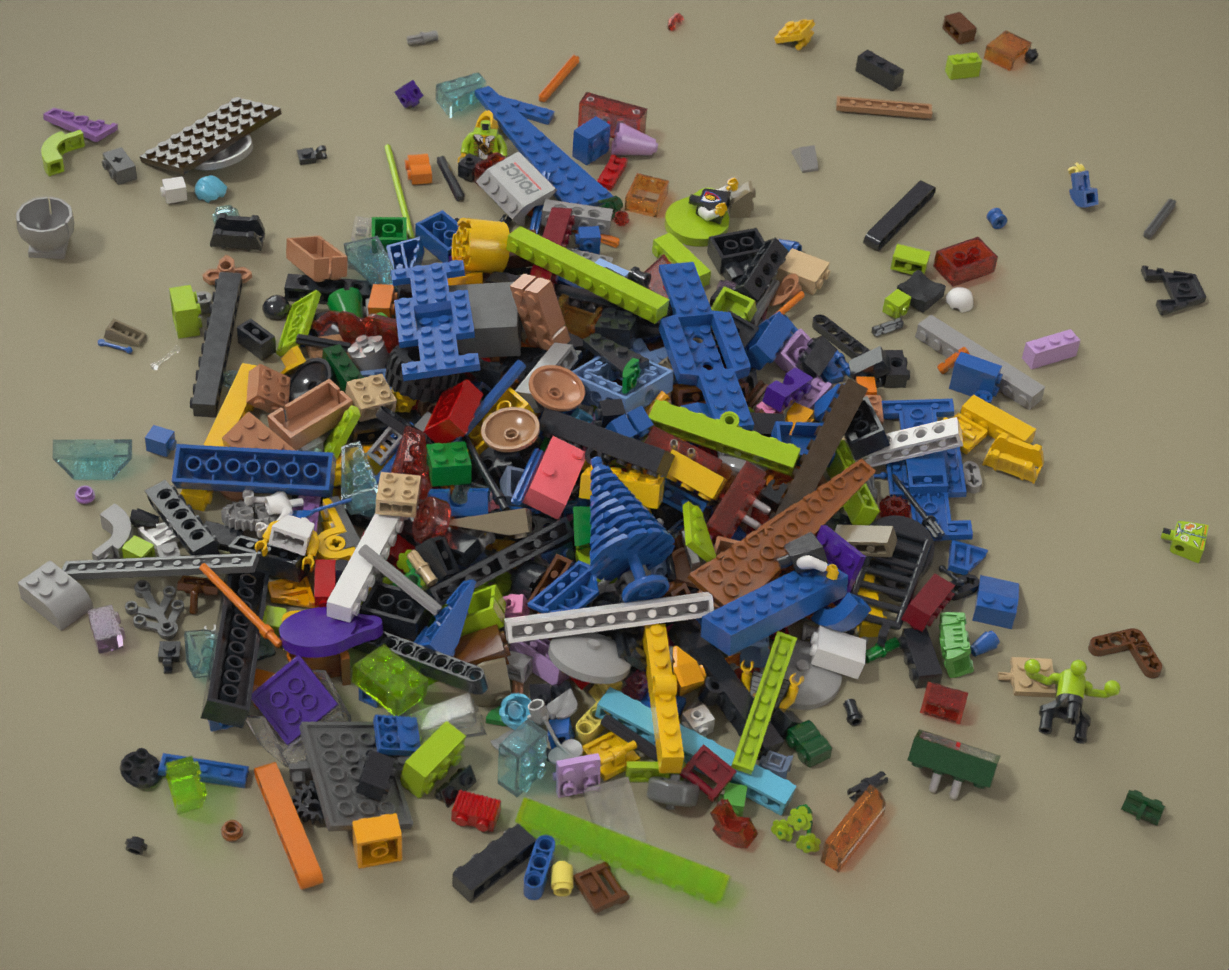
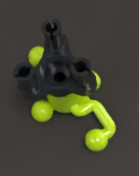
[1024,659,1121,744]

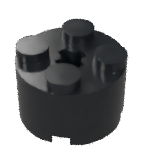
[510,559,548,600]

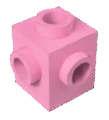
[503,594,530,618]

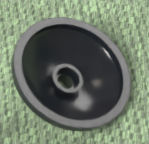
[289,358,333,402]

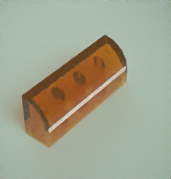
[820,784,886,873]

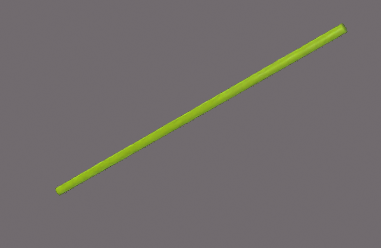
[384,144,415,240]

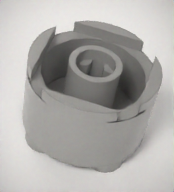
[348,335,389,371]

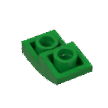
[622,358,640,394]

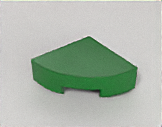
[486,706,507,727]

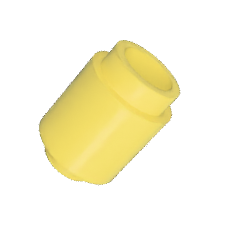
[551,861,573,896]

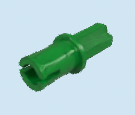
[865,637,900,664]

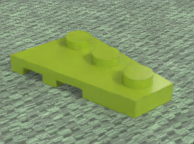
[683,501,716,562]

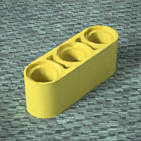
[574,695,610,746]

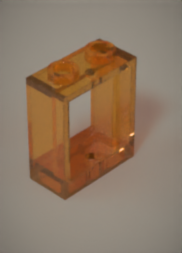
[624,173,669,218]

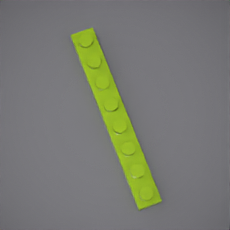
[731,631,797,775]

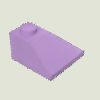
[774,329,811,372]

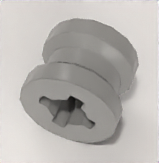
[196,291,212,314]

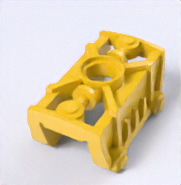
[982,432,1044,484]

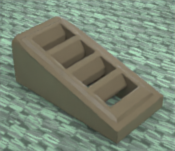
[104,318,147,347]

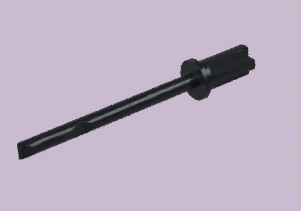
[892,474,945,541]

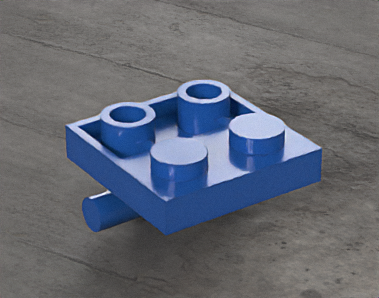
[373,714,421,756]

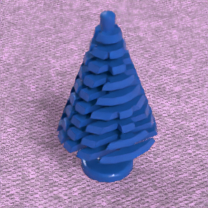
[590,457,675,603]

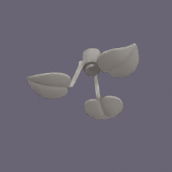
[491,689,583,765]

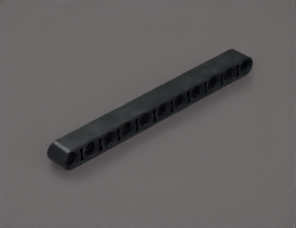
[483,271,671,328]

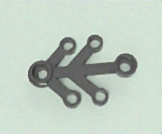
[125,580,184,640]

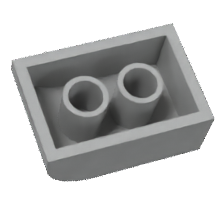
[18,560,93,631]

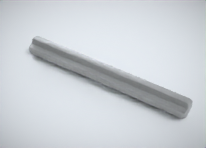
[358,544,442,615]

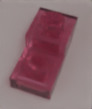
[621,669,649,701]

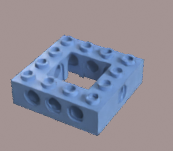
[572,356,673,418]

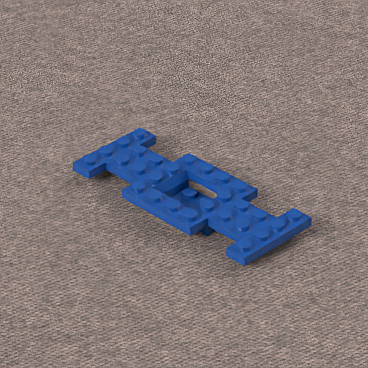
[391,260,480,381]
[882,398,973,541]

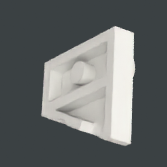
[138,522,179,550]

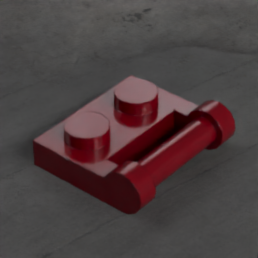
[679,744,737,802]

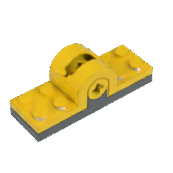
[316,495,380,592]

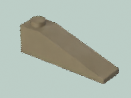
[446,508,532,539]

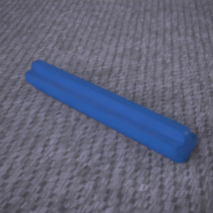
[511,448,544,506]

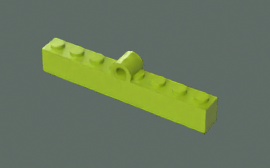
[649,400,801,476]

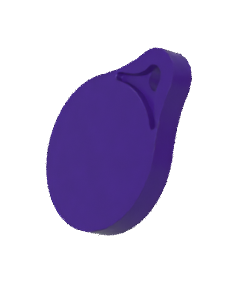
[279,607,383,658]

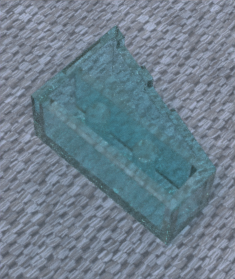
[436,72,486,118]

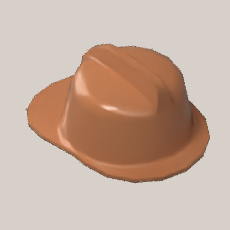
[769,273,802,306]

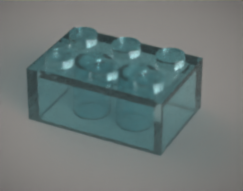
[498,719,548,797]

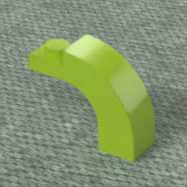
[41,130,85,176]

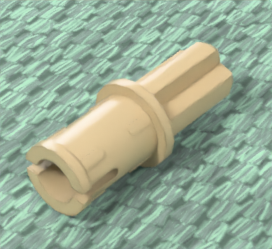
[407,550,438,587]

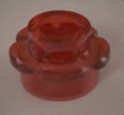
[613,211,630,226]

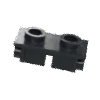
[434,764,477,808]

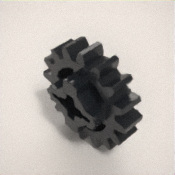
[292,780,324,825]

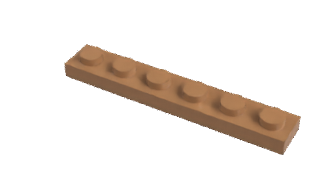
[836,96,932,119]

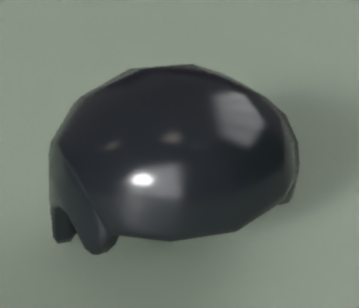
[262,294,291,320]

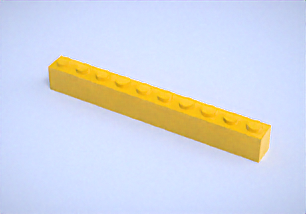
[180,363,256,511]

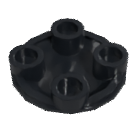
[120,748,162,789]

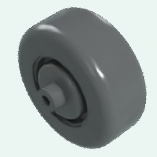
[646,774,700,810]

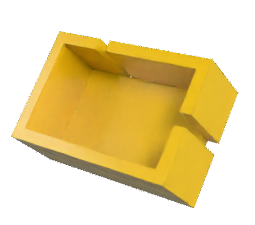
[666,449,727,501]

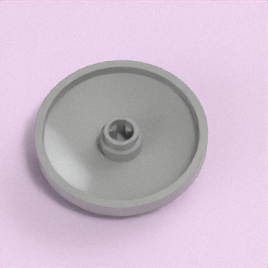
[194,135,253,170]
[548,632,631,684]
[759,640,842,710]

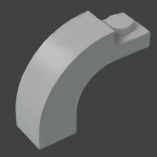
[92,503,133,560]

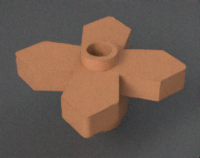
[202,255,252,285]

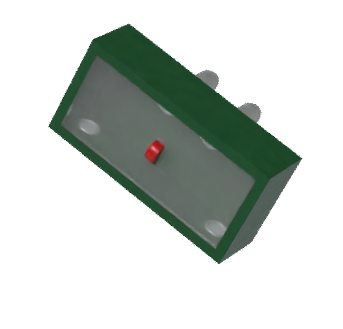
[907,729,1001,800]

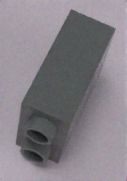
[448,282,522,358]

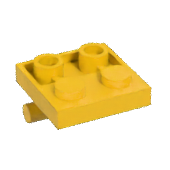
[774,19,815,51]
[943,413,988,455]
[582,732,640,781]

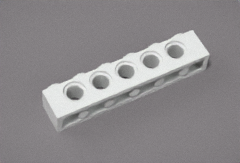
[847,417,963,467]

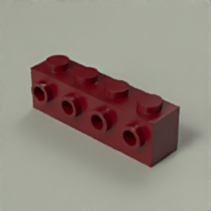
[902,573,955,632]

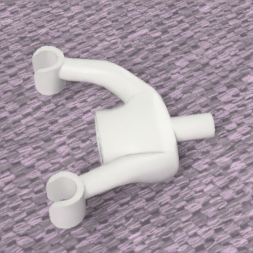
[243,490,304,538]

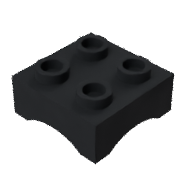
[897,270,946,313]

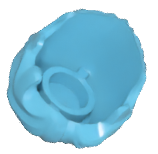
[194,175,227,203]
[499,693,535,731]

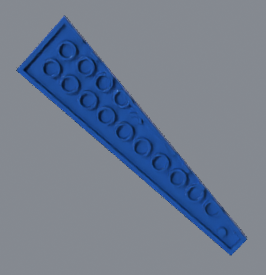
[475,86,613,207]

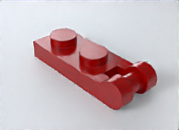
[597,154,628,191]

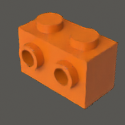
[368,284,398,321]

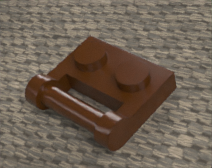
[573,861,630,914]

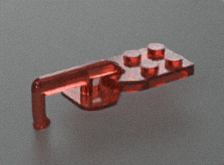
[312,311,399,353]

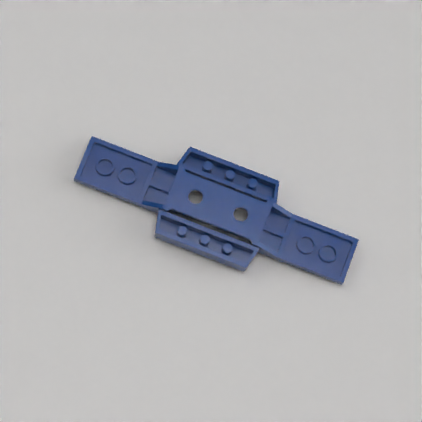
[658,262,754,430]

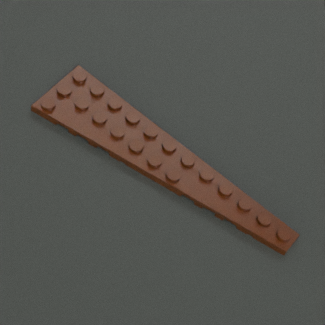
[687,458,876,607]

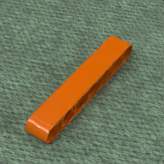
[254,762,324,890]

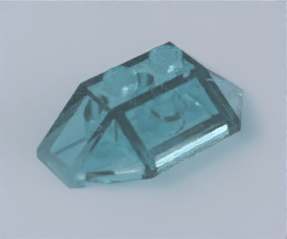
[52,439,132,480]

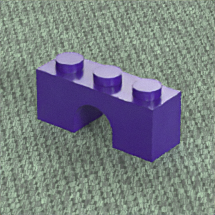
[762,368,813,412]

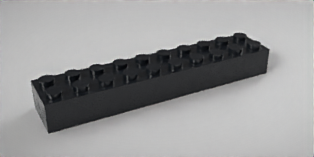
[200,568,270,729]

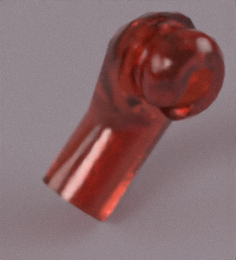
[667,13,684,31]

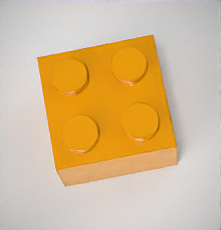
[352,813,402,869]

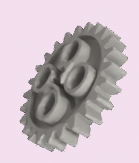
[221,500,280,531]

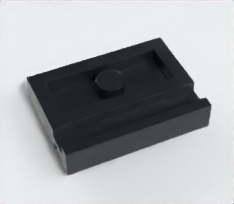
[614,629,647,671]

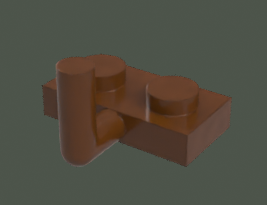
[177,575,220,614]

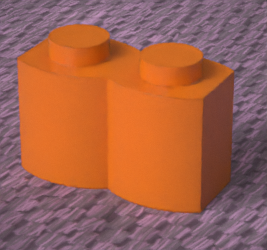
[405,154,432,185]

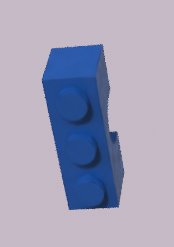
[428,488,491,520]

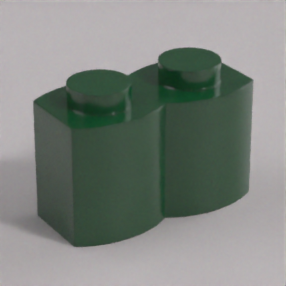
[786,720,832,768]

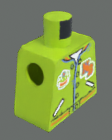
[1160,521,1209,563]

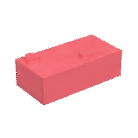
[522,436,585,519]

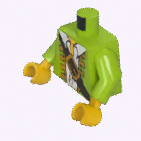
[457,120,507,163]

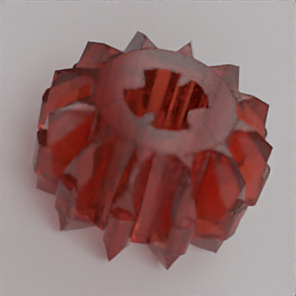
[878,494,911,518]

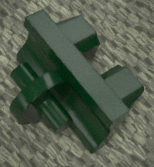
[1121,790,1166,826]

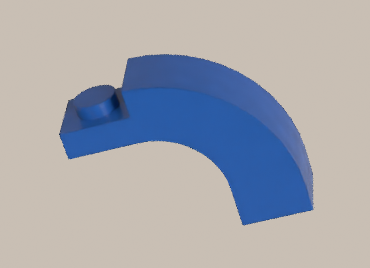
[810,592,872,632]

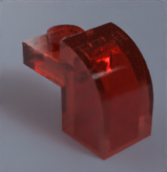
[710,799,758,849]

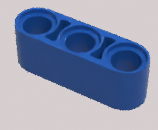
[523,835,555,900]

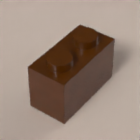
[942,12,977,45]

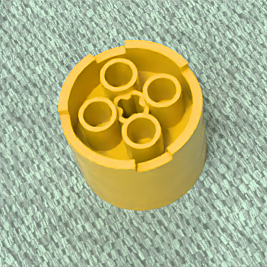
[451,218,510,274]

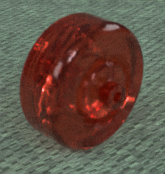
[412,496,451,544]

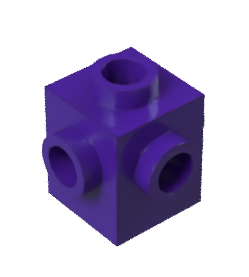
[394,80,424,108]

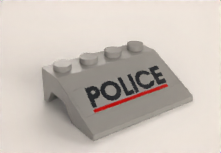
[476,151,557,227]

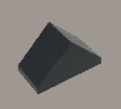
[770,708,803,740]

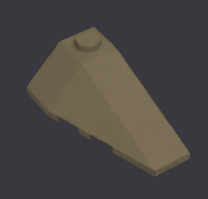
[423,658,511,707]

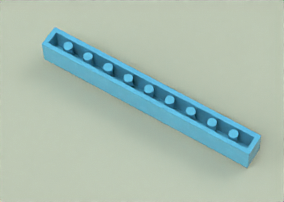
[595,687,796,816]

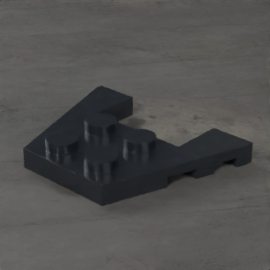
[1141,266,1206,315]

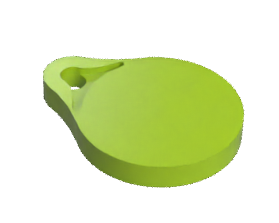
[665,188,730,247]

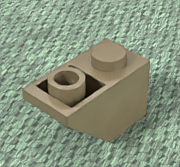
[728,181,756,218]

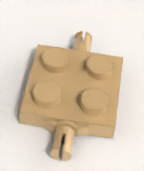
[997,657,1056,698]

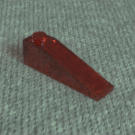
[391,426,432,507]

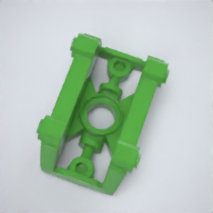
[939,612,974,678]

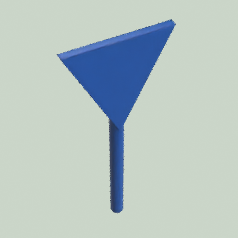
[292,498,352,519]

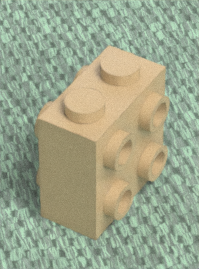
[345,374,397,422]
[375,472,421,518]

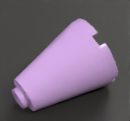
[611,123,658,155]

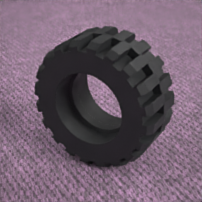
[385,345,460,403]

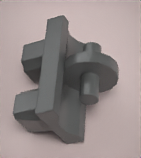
[289,754,315,789]

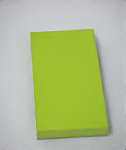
[276,290,321,357]

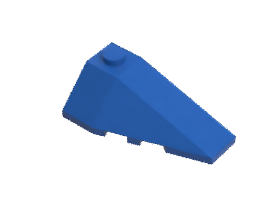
[414,579,476,657]

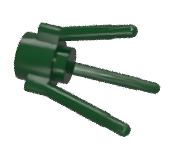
[598,196,623,220]

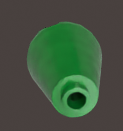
[327,287,364,339]

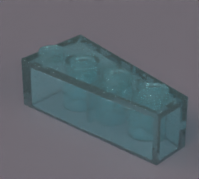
[344,236,398,289]
[341,441,379,515]

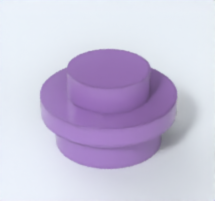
[75,486,95,504]

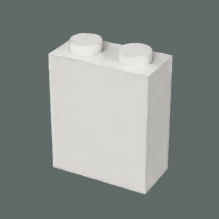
[809,625,866,679]

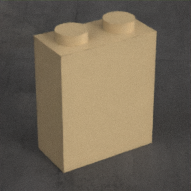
[776,248,830,295]

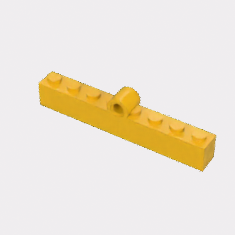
[642,624,684,773]

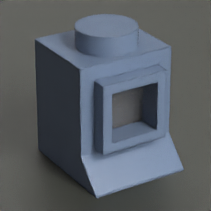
[759,750,794,779]

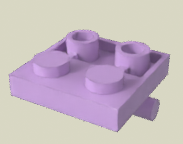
[552,753,601,798]

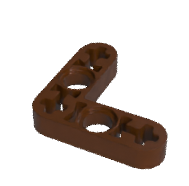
[1088,628,1163,679]

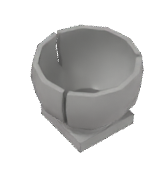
[16,196,75,259]

